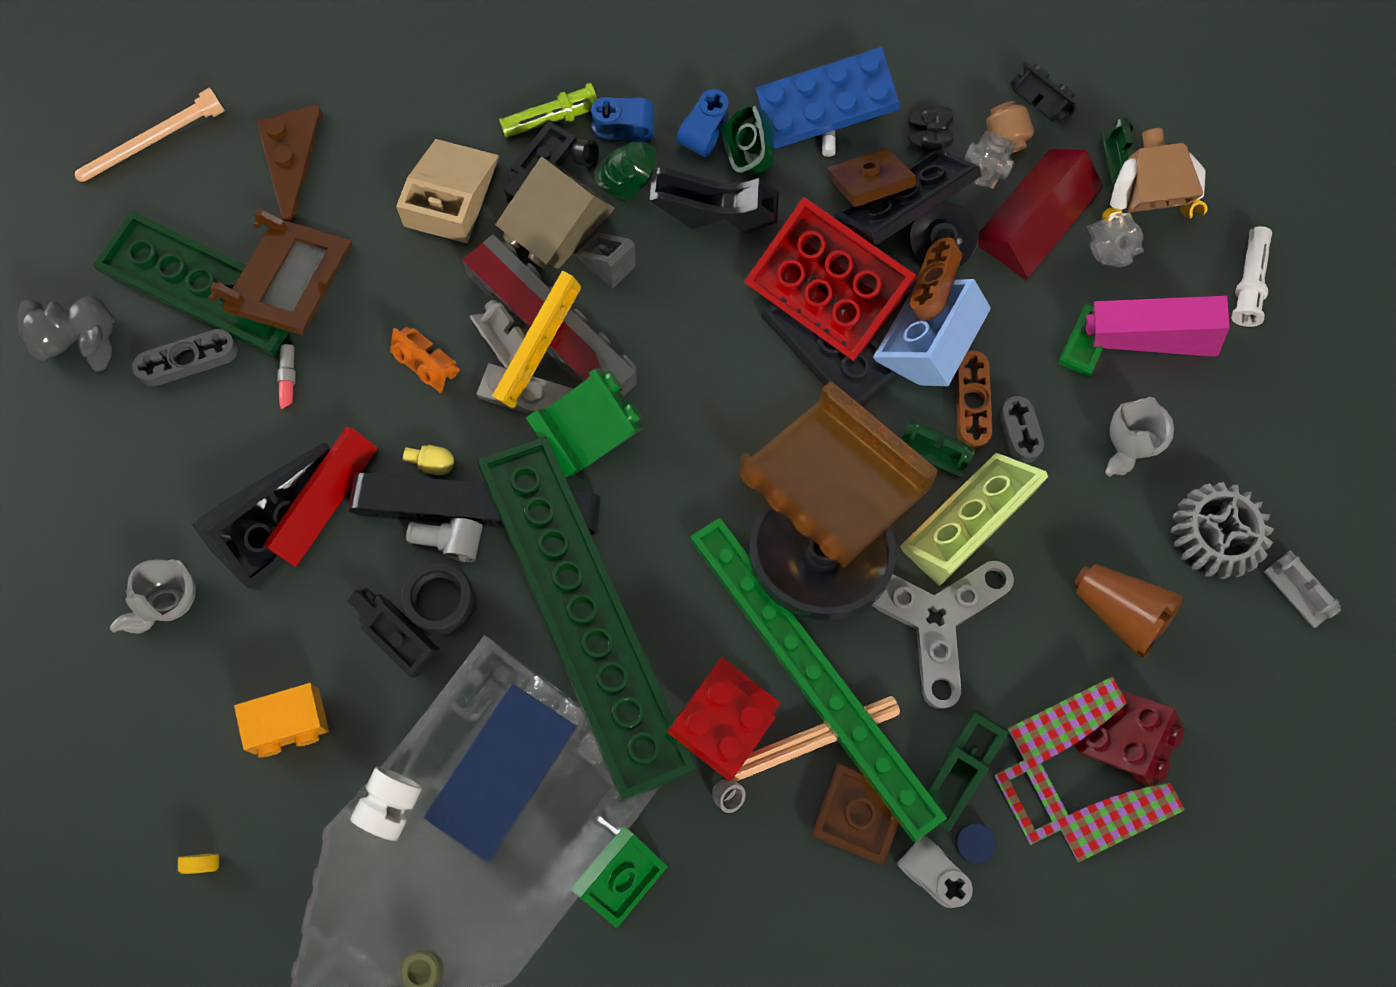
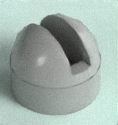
[712,779,746,813]

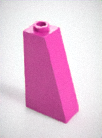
[1086,296,1230,357]

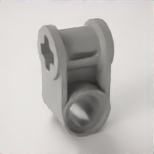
[897,836,973,908]

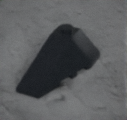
[191,443,330,589]

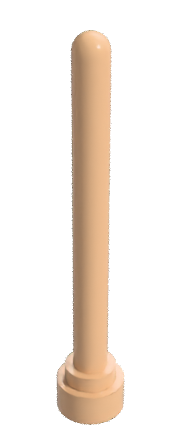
[75,87,225,182]

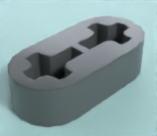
[999,396,1044,463]

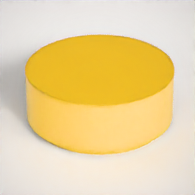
[178,854,219,874]

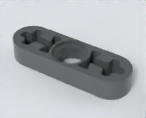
[132,329,238,386]

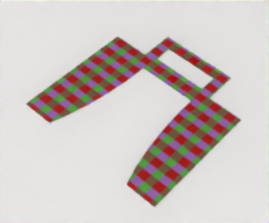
[994,676,1185,863]

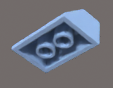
[873,279,991,386]

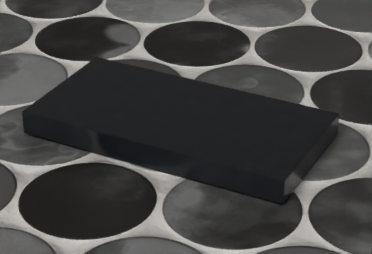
[834,149,982,246]
[761,275,901,415]

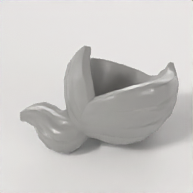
[1105,397,1175,477]
[110,559,196,634]

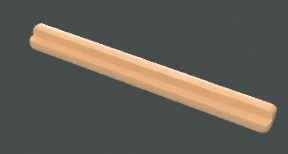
[732,696,900,782]

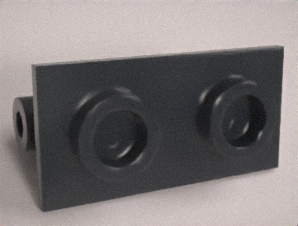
[1010,61,1076,123]

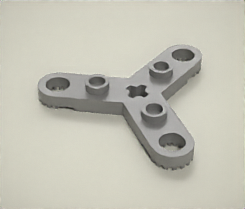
[871,561,1014,710]

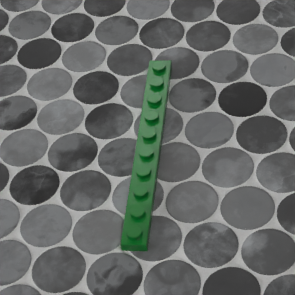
[690,518,947,843]

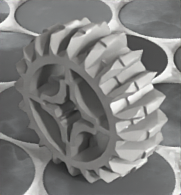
[1170,482,1274,579]

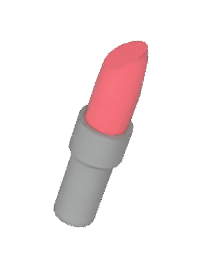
[277,344,296,409]

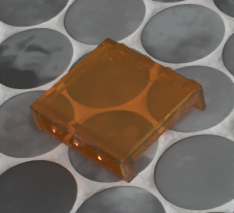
[739,381,938,567]

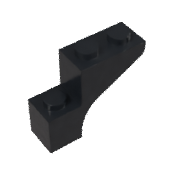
[649,168,779,233]

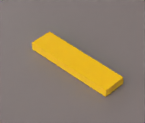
[492,271,581,409]

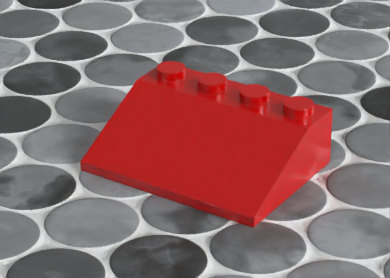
[744,197,918,361]

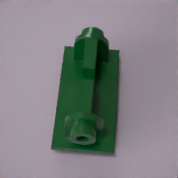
[1101,118,1138,189]
[897,419,975,479]

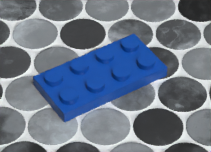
[756,47,900,149]

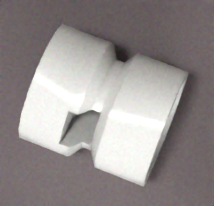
[350,766,423,841]

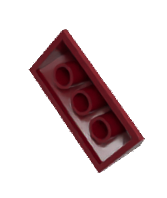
[977,149,1103,280]

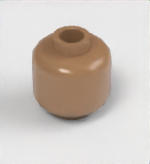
[986,101,1034,154]

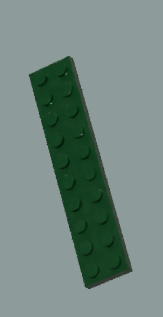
[477,436,696,803]

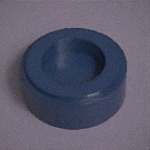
[955,824,996,863]

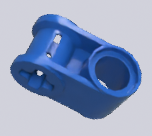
[676,89,729,158]
[591,97,654,142]

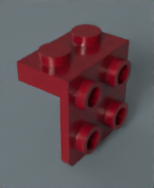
[1076,690,1184,788]

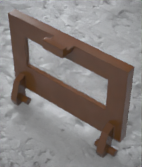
[208,209,352,335]

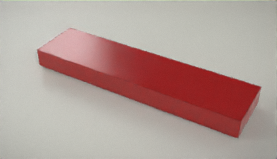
[263,427,378,567]

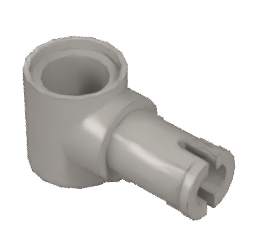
[406,518,483,562]

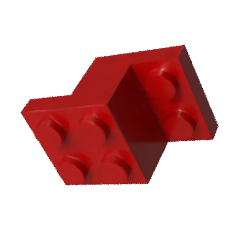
[667,657,781,781]

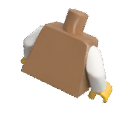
[1102,128,1208,228]

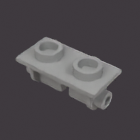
[470,300,525,369]
[1263,550,1341,629]

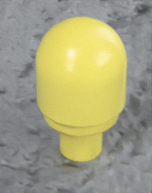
[403,445,454,476]

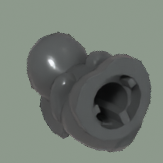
[17,295,114,372]

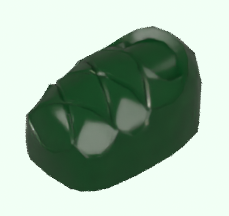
[722,104,775,176]
[595,141,657,202]

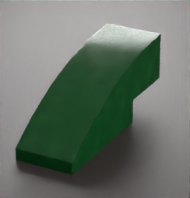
[926,709,1009,833]

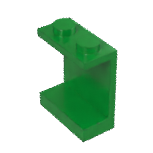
[526,368,643,478]

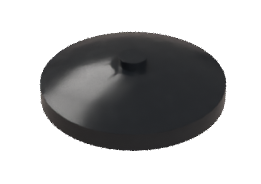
[749,483,897,620]

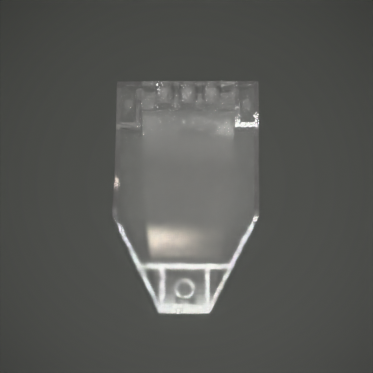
[291,635,660,987]

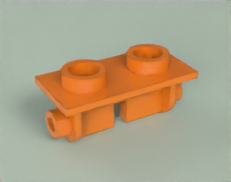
[390,327,460,393]

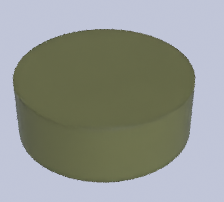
[400,949,443,987]

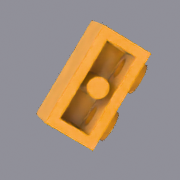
[234,683,329,758]

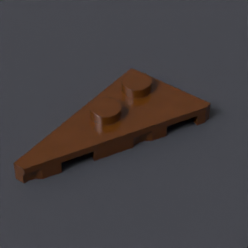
[256,104,323,223]

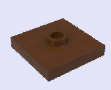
[827,148,916,207]
[810,763,899,866]

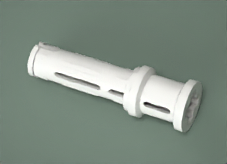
[1231,226,1272,327]

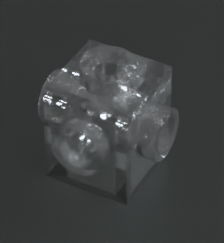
[964,130,1016,189]
[1087,213,1144,268]

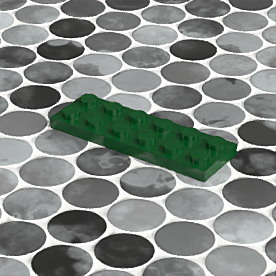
[93,210,303,357]

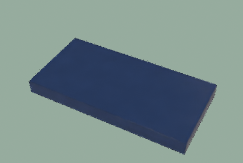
[423,683,578,863]

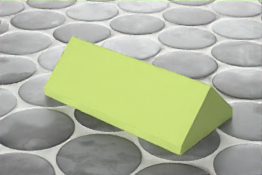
[900,453,1048,587]

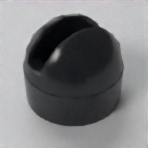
[570,139,599,167]

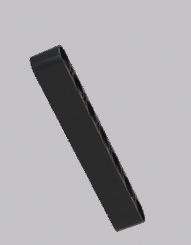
[348,473,601,535]

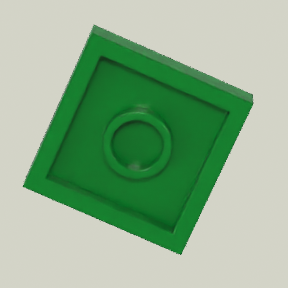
[571,826,668,928]

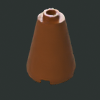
[1074,564,1185,659]

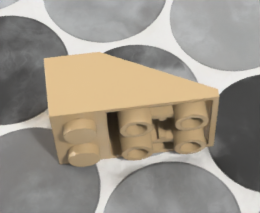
[396,139,499,244]

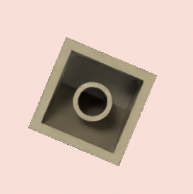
[495,156,615,269]

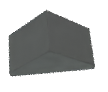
[575,232,636,289]

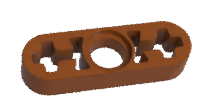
[910,237,962,321]
[955,350,992,451]

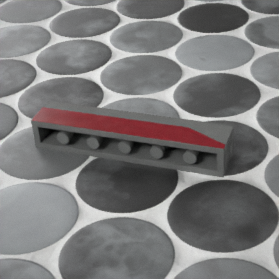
[462,234,637,397]

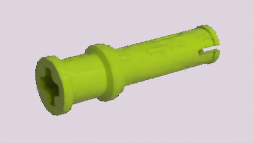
[499,83,597,139]

